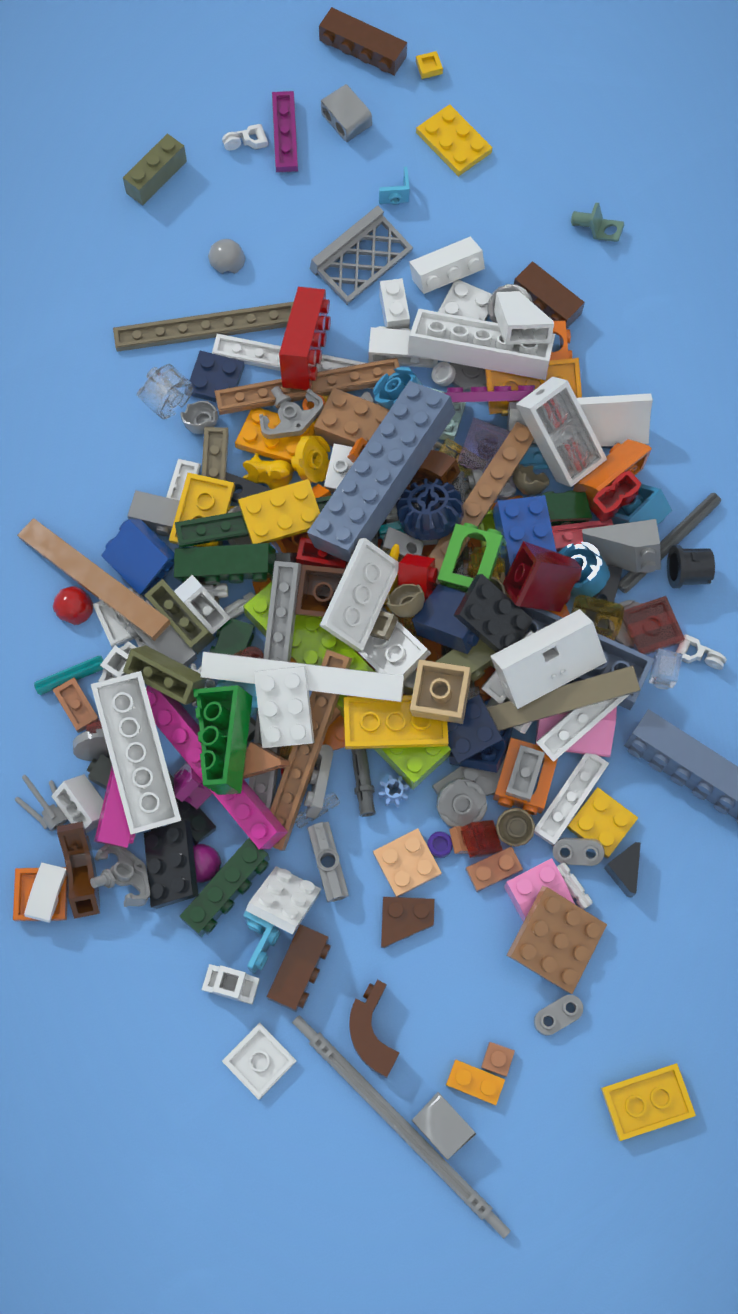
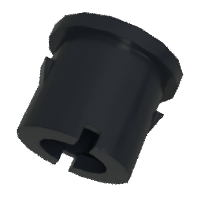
[667,545,715,588]

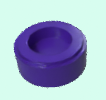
[427,831,453,858]

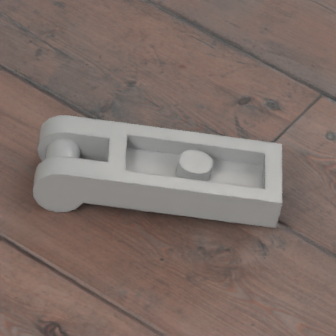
[304,744,333,819]

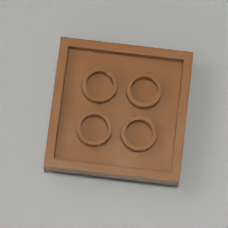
[506,886,607,994]

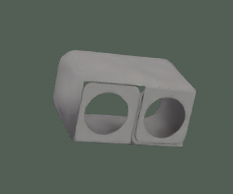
[321,84,372,142]
[412,1092,476,1160]

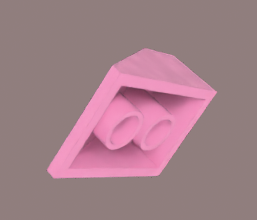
[504,858,575,922]

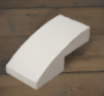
[24,862,67,923]

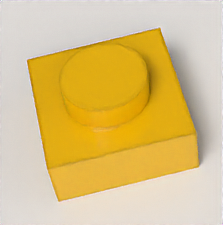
[416,51,443,79]

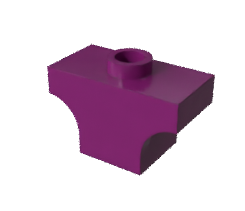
[173,762,213,809]

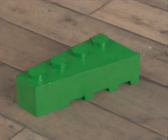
[193,685,253,795]

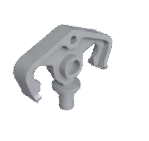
[259,386,323,439]
[90,844,150,907]

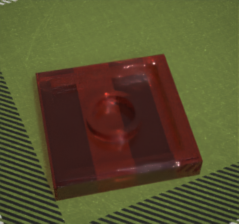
[620,596,685,655]

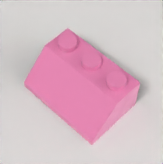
[535,706,617,757]

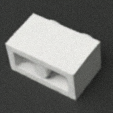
[379,278,410,329]
[174,575,230,634]

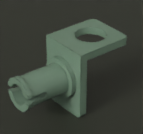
[571,203,624,242]

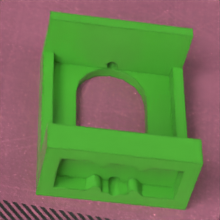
[437,523,507,592]

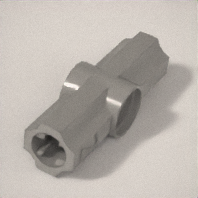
[307,822,349,902]

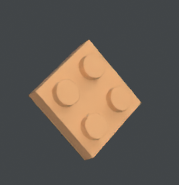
[373,828,442,897]

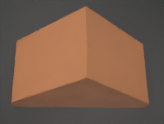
[243,742,290,779]

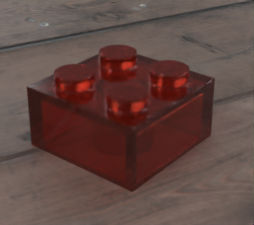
[461,820,503,858]

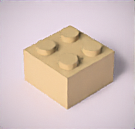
[410,660,472,724]

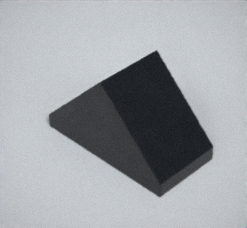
[604,842,641,897]

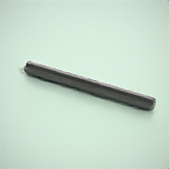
[618,493,721,593]

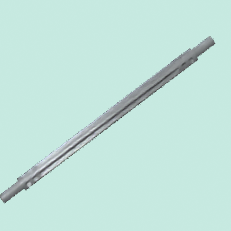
[292,1015,511,1239]

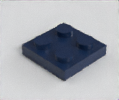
[186,350,245,402]
[447,695,504,764]

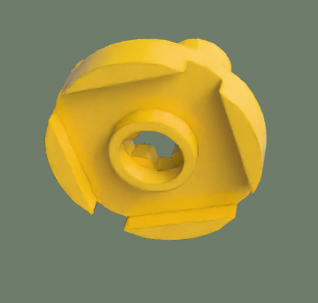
[291,436,331,483]

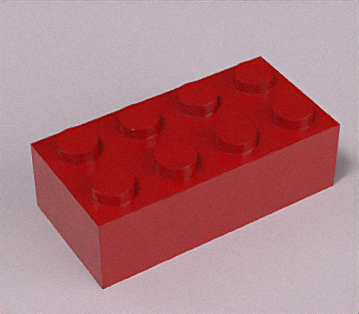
[279,287,331,390]

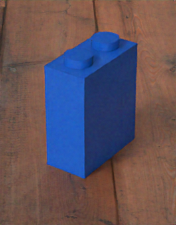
[101,519,174,595]

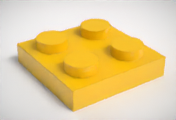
[567,787,638,859]

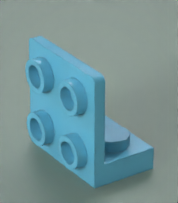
[243,911,280,974]

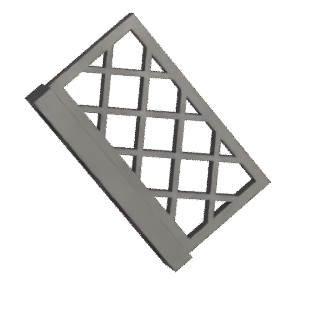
[310,205,413,305]

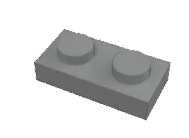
[506,745,545,802]

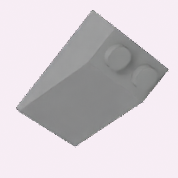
[582,519,661,573]

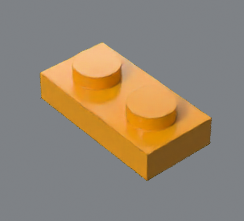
[446,1059,505,1106]

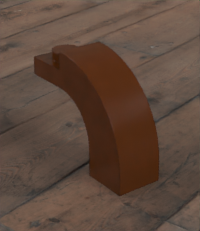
[408,450,460,485]
[57,821,100,919]
[349,979,399,1078]

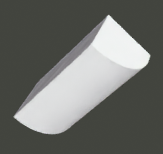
[51,774,104,833]

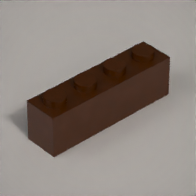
[319,7,407,76]

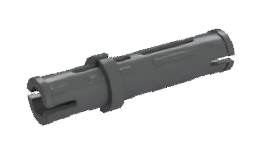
[351,749,376,817]

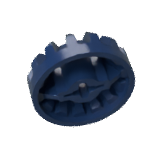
[396,479,464,540]

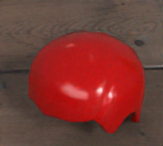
[53,586,93,625]

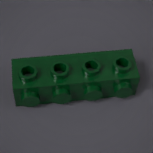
[174,543,276,585]
[179,838,270,937]

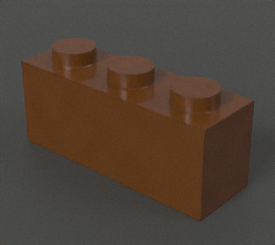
[514,261,585,329]
[267,924,331,1012]

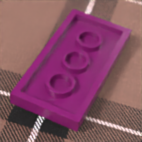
[442,385,535,402]

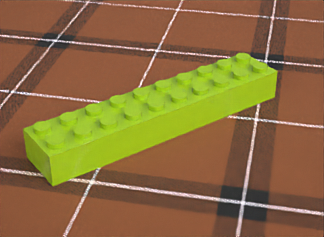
[243,581,451,790]

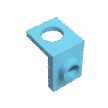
[379,167,410,204]

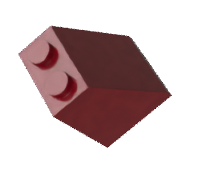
[503,541,582,612]

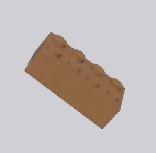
[314,388,389,447]

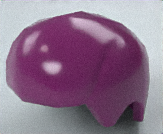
[193,844,221,883]

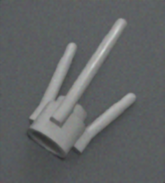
[15,775,68,831]

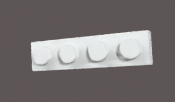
[536,694,630,762]
[534,753,609,846]

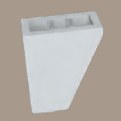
[494,291,554,345]

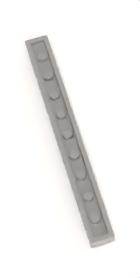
[249,561,302,810]

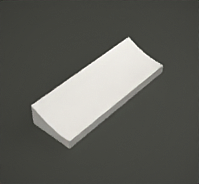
[408,309,555,380]
[506,393,653,447]
[91,671,181,835]

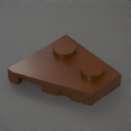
[381,897,435,948]

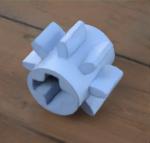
[378,775,409,807]

